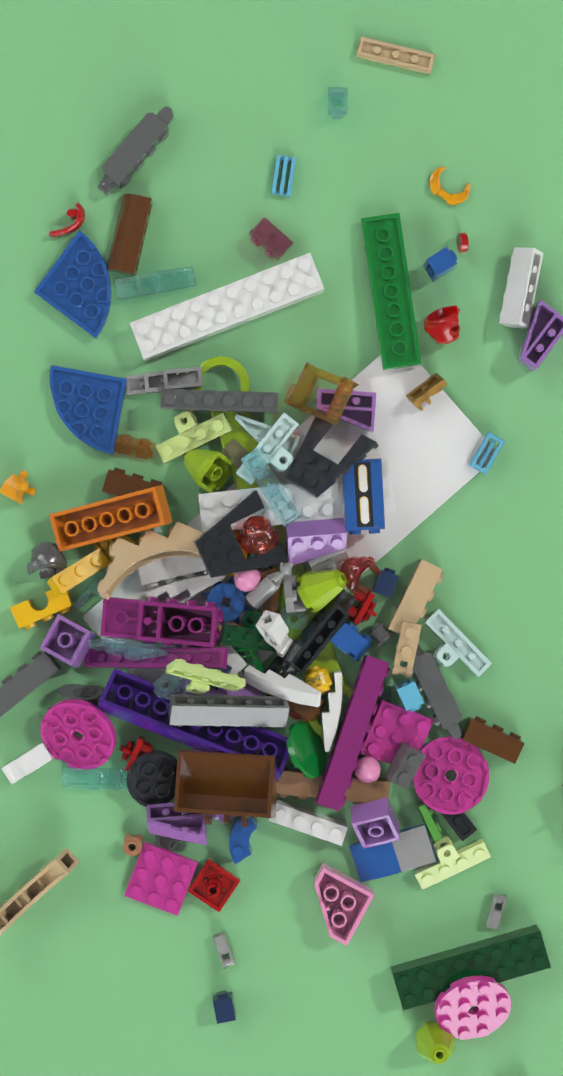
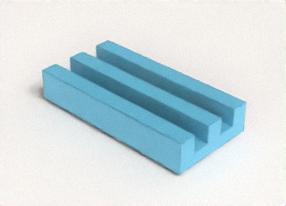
[271,155,296,197]
[469,432,505,475]

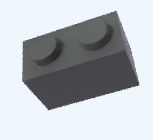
[385,741,426,790]

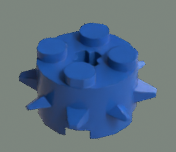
[201,577,252,625]

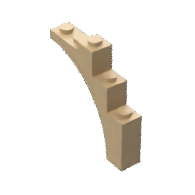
[97,522,203,600]
[0,848,80,936]

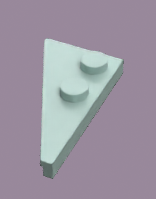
[235,414,300,471]

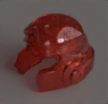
[237,515,279,555]
[340,556,381,595]

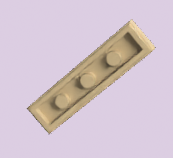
[356,36,435,75]

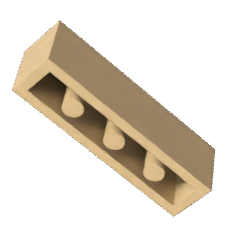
[387,559,444,634]

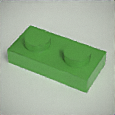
[415,801,442,842]

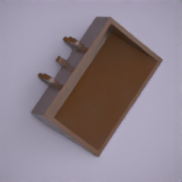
[174,750,277,827]

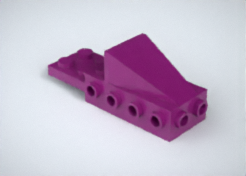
[100,596,224,648]

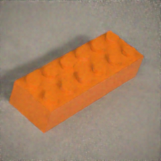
[49,485,173,552]

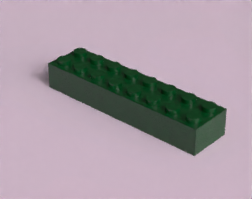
[391,924,551,1011]

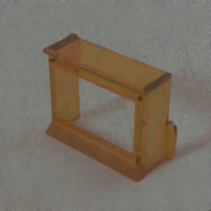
[284,362,359,427]

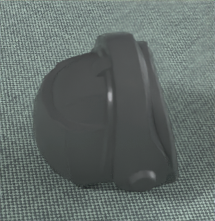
[27,542,67,579]

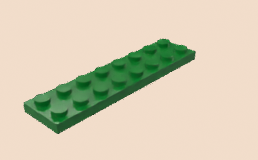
[361,213,422,371]

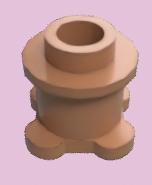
[123,834,143,856]

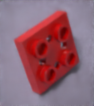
[187,858,241,912]

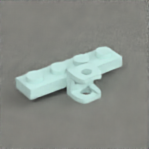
[235,413,299,486]
[424,609,492,677]

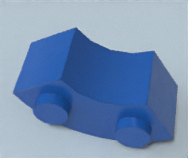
[330,622,373,662]
[229,816,258,865]

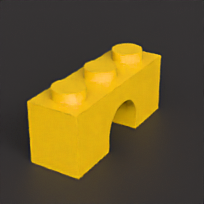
[47,548,109,598]
[10,590,75,630]

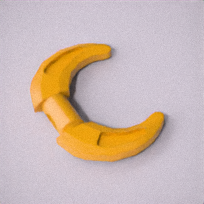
[429,166,470,205]

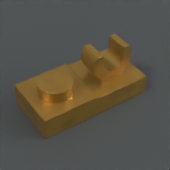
[406,373,447,411]

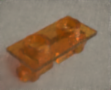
[114,434,155,460]

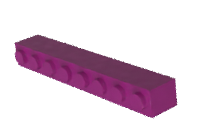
[314,655,390,811]

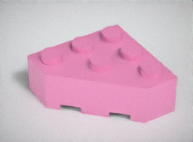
[314,862,374,946]

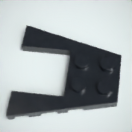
[286,411,378,498]
[194,490,289,578]

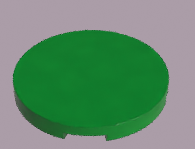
[287,721,327,779]

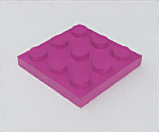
[359,699,434,764]
[124,841,198,916]

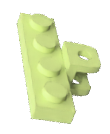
[156,411,233,463]
[166,659,246,695]
[413,836,491,890]

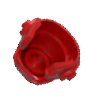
[424,305,460,344]

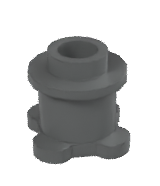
[370,622,395,648]

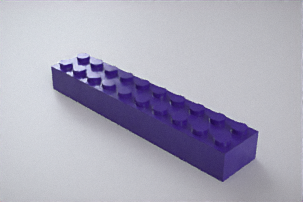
[98,668,289,782]

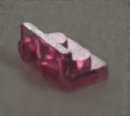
[249,217,293,261]

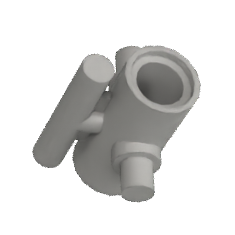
[308,548,349,571]

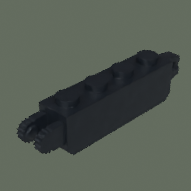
[278,589,355,678]

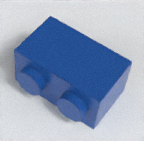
[423,247,457,282]

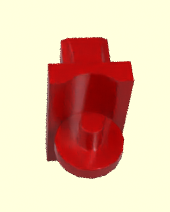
[347,588,377,625]
[119,735,153,771]

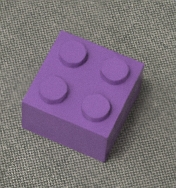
[40,614,97,668]
[350,797,400,849]

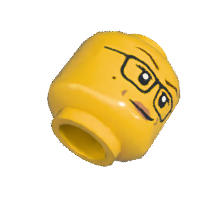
[305,665,333,694]

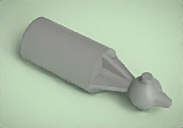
[246,562,294,609]

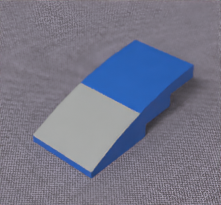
[349,824,437,882]

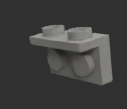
[283,575,306,613]

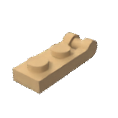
[392,621,422,678]

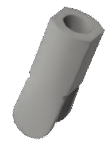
[486,893,507,930]
[213,932,236,969]

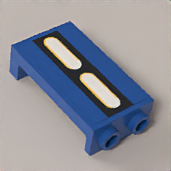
[342,458,385,535]

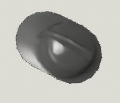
[59,684,104,707]

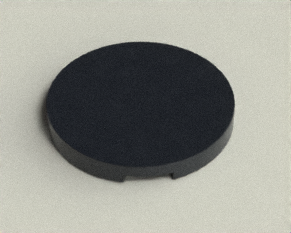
[126,751,177,807]

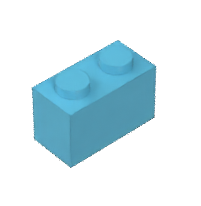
[394,678,424,712]

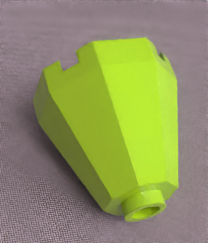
[184,449,232,493]
[296,569,347,613]
[416,1021,455,1064]

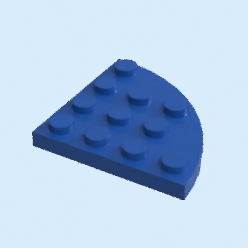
[34,230,112,339]
[50,365,127,455]

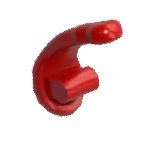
[49,203,85,238]

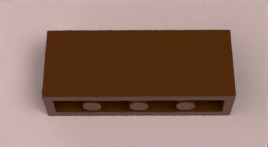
[107,194,153,277]

